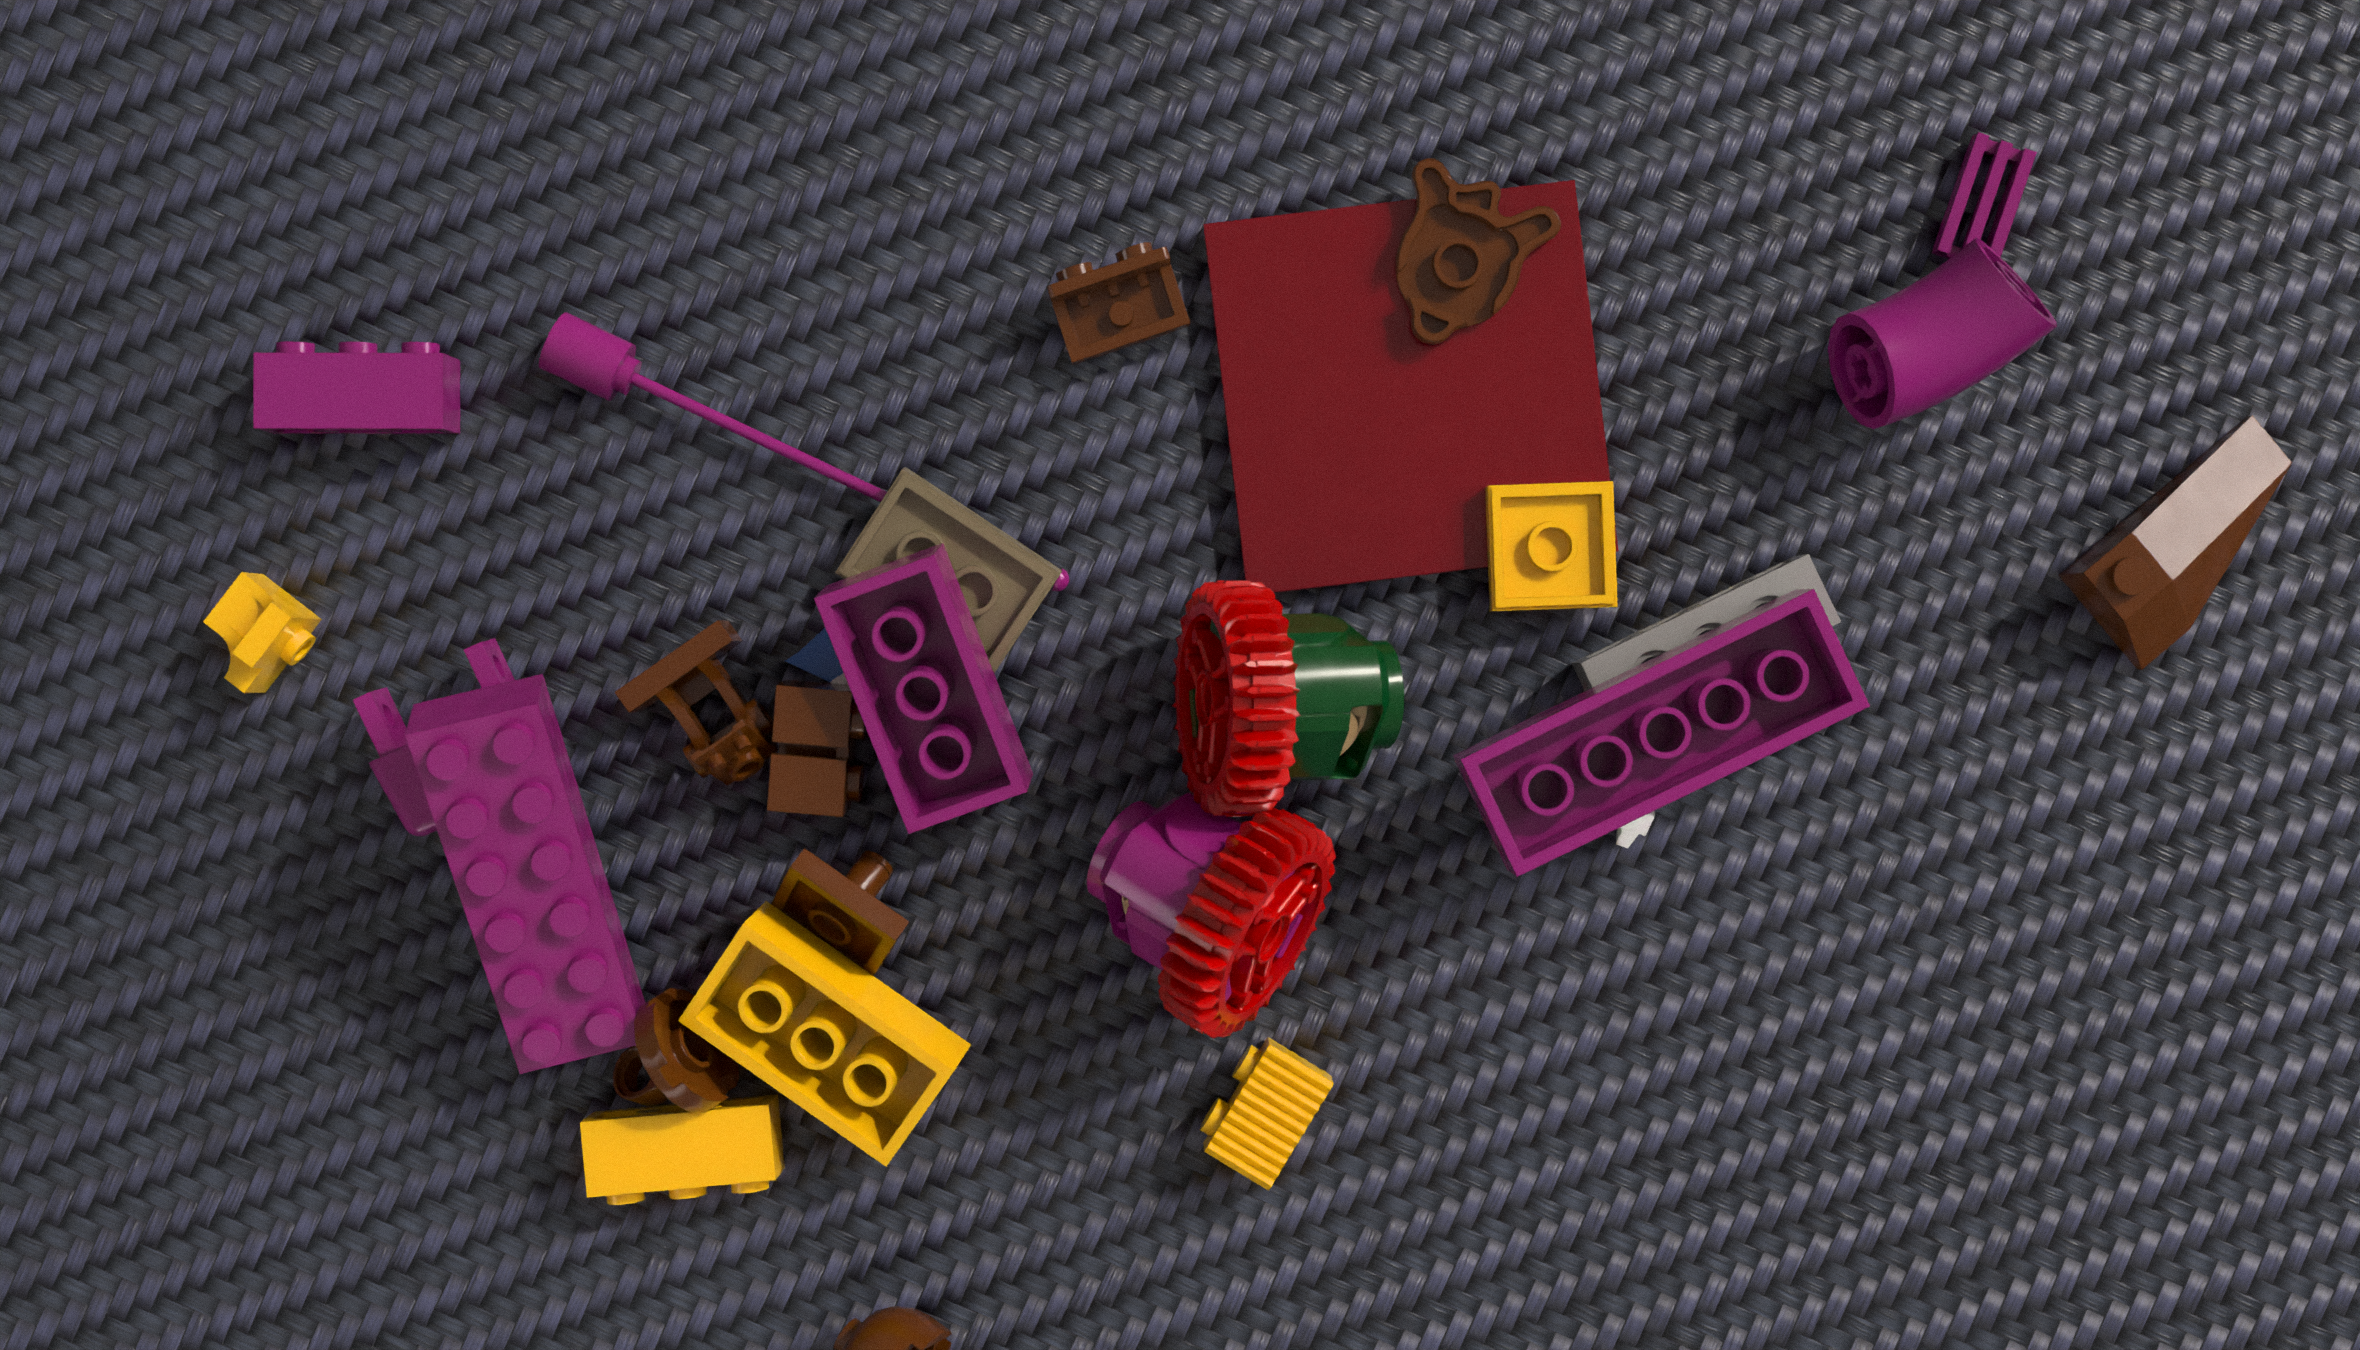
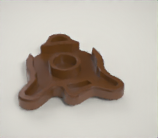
[1395,158,1561,345]

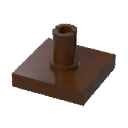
[771,848,909,976]

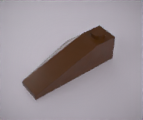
[2059,415,2292,670]

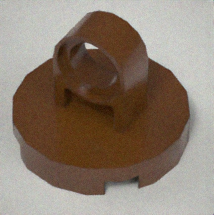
[613,988,739,1113]

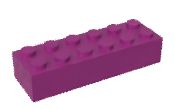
[1452,589,1870,877]
[405,674,645,1074]

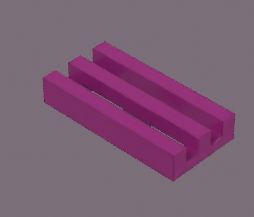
[1931,132,2037,259]

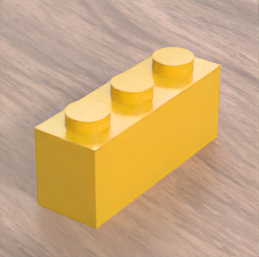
[580,1095,785,1205]

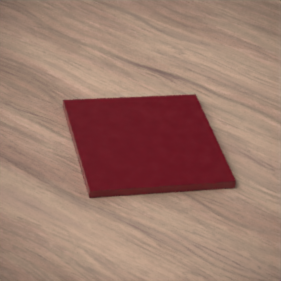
[1203,180,1619,593]

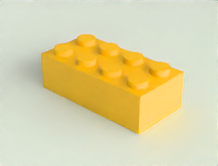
[678,901,971,1167]

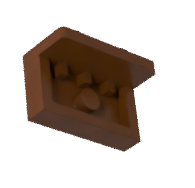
[1047,242,1191,365]

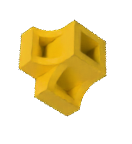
[203,572,322,693]

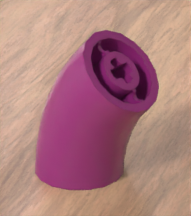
[1828,237,2057,429]

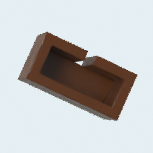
[767,680,867,817]

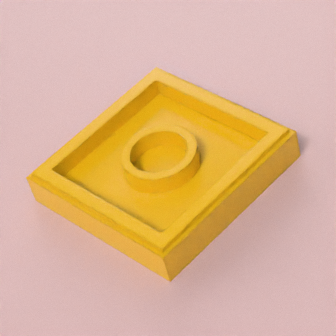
[1485,481,1618,612]

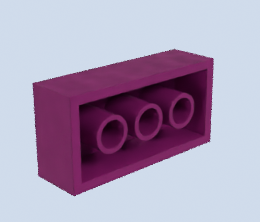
[814,543,1033,834]

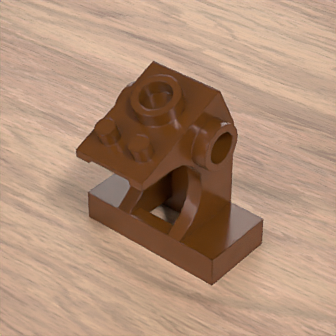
[615,620,778,786]

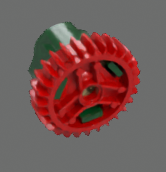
[1172,580,1404,817]

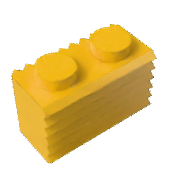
[1199,1037,1334,1191]

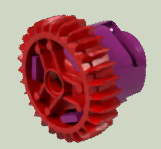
[1087,793,1336,1038]

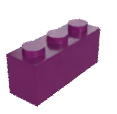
[253,341,460,434]

